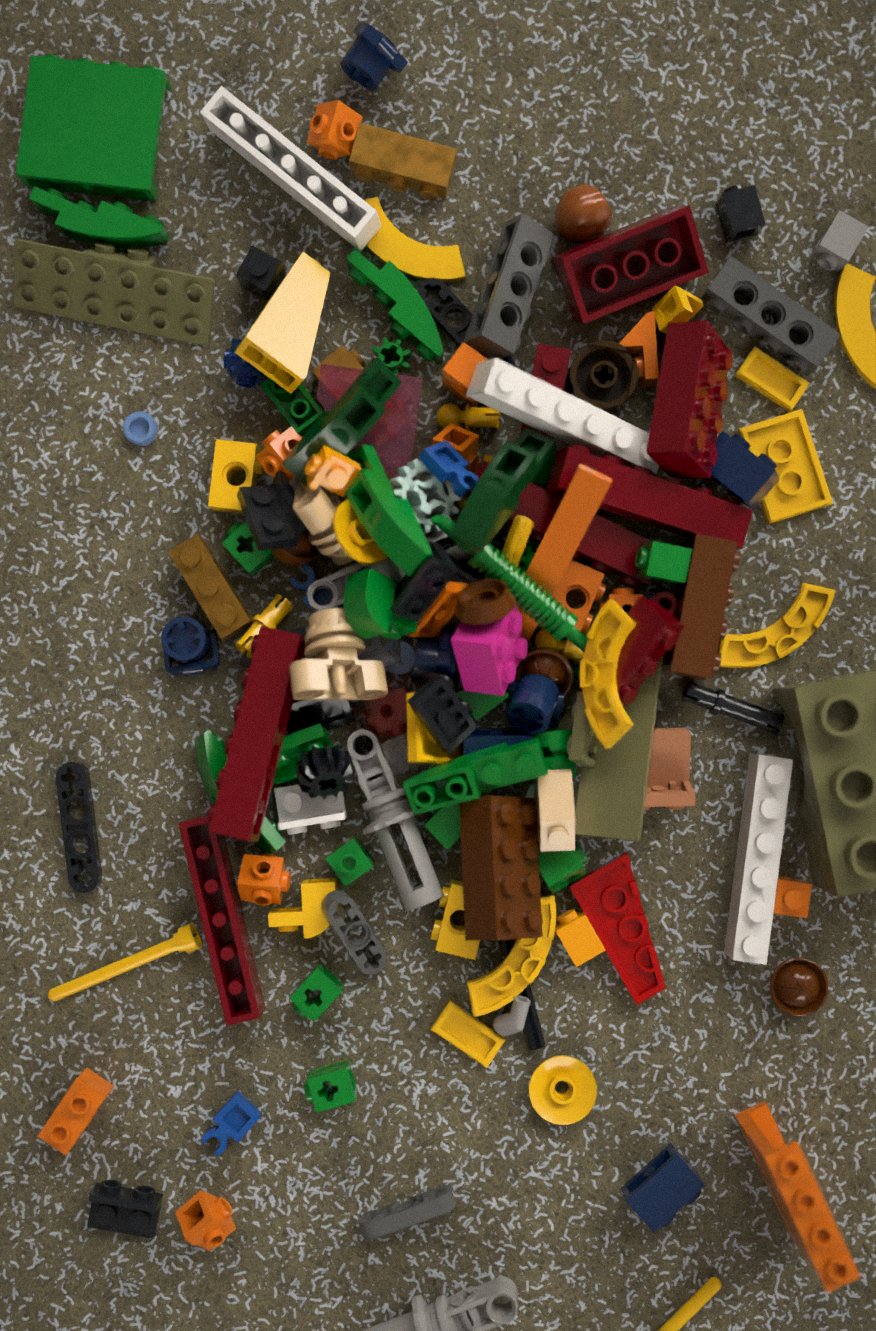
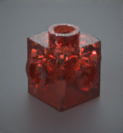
[364,686,410,738]

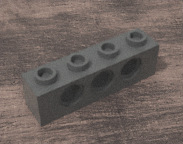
[464,213,554,360]
[701,256,841,375]

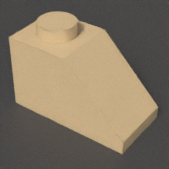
[536,769,576,852]

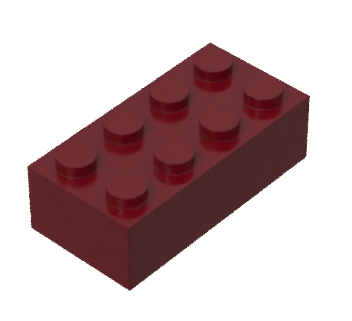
[553,205,709,324]
[646,320,733,479]

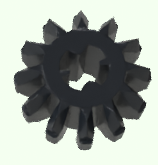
[295,743,355,800]

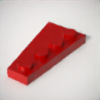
[568,852,666,1005]

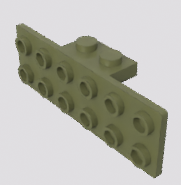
[14,239,215,346]
[567,656,663,841]

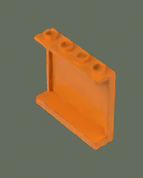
[734,1101,861,1293]

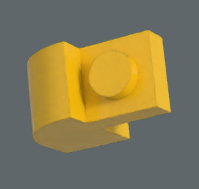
[268,878,338,939]

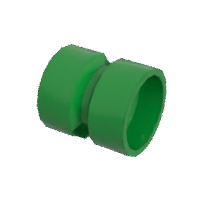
[531,728,577,780]

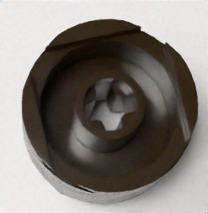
[566,340,638,415]

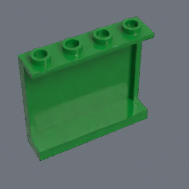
[16,54,171,202]

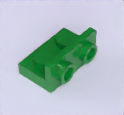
[274,723,334,785]

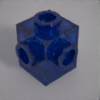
[224,336,267,388]

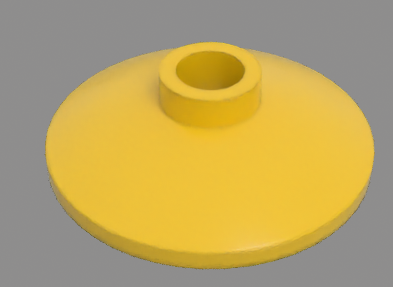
[333,499,387,564]
[529,1055,597,1125]

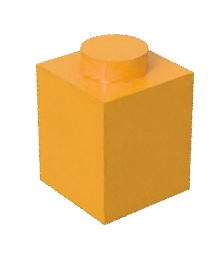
[555,909,606,967]

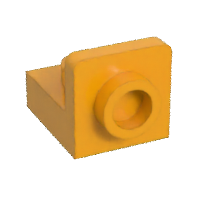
[304,445,361,497]

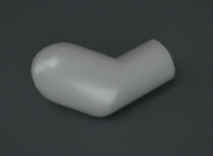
[493,995,531,1036]

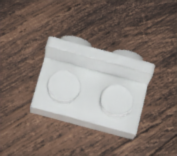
[274,784,347,835]

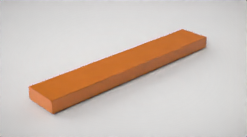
[517,464,613,642]

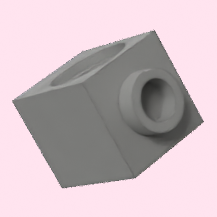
[810,210,868,272]

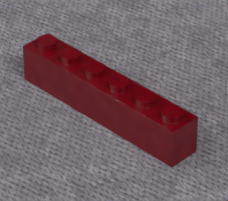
[546,444,753,550]
[462,460,652,589]
[207,626,306,842]
[178,814,266,1026]

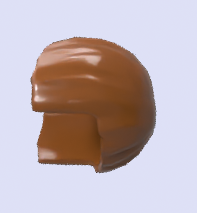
[555,184,612,243]

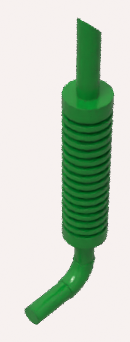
[430,515,588,685]

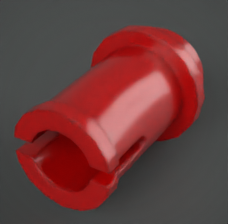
[651,592,677,615]

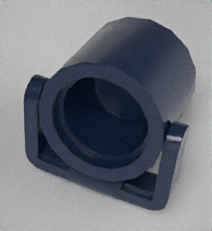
[340,22,408,91]
[161,616,221,676]
[412,626,456,683]
[506,674,565,734]

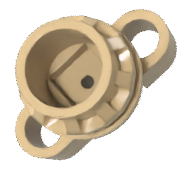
[293,480,354,565]
[289,608,388,700]

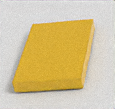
[737,409,833,525]

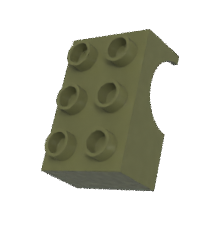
[773,668,876,897]

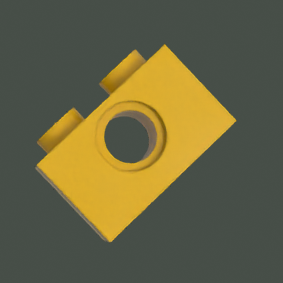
[208,439,264,514]
[430,879,480,960]

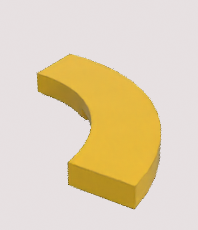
[364,196,466,283]
[833,263,876,389]
[717,583,836,668]
[579,599,637,749]
[467,894,556,1017]

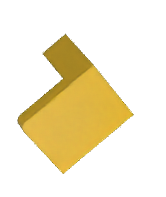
[652,285,703,334]

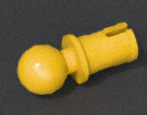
[436,403,500,431]
[535,629,584,663]

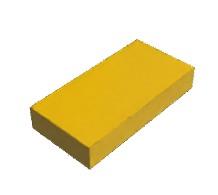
[734,346,810,412]
[431,1000,506,1068]

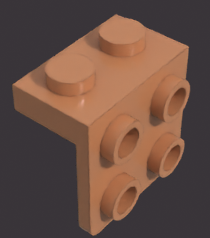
[644,728,696,811]

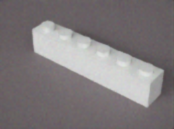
[200,86,382,252]
[466,358,659,474]
[724,753,793,965]

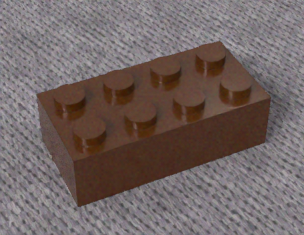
[661,534,740,680]
[459,796,543,941]

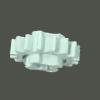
[389,459,461,534]

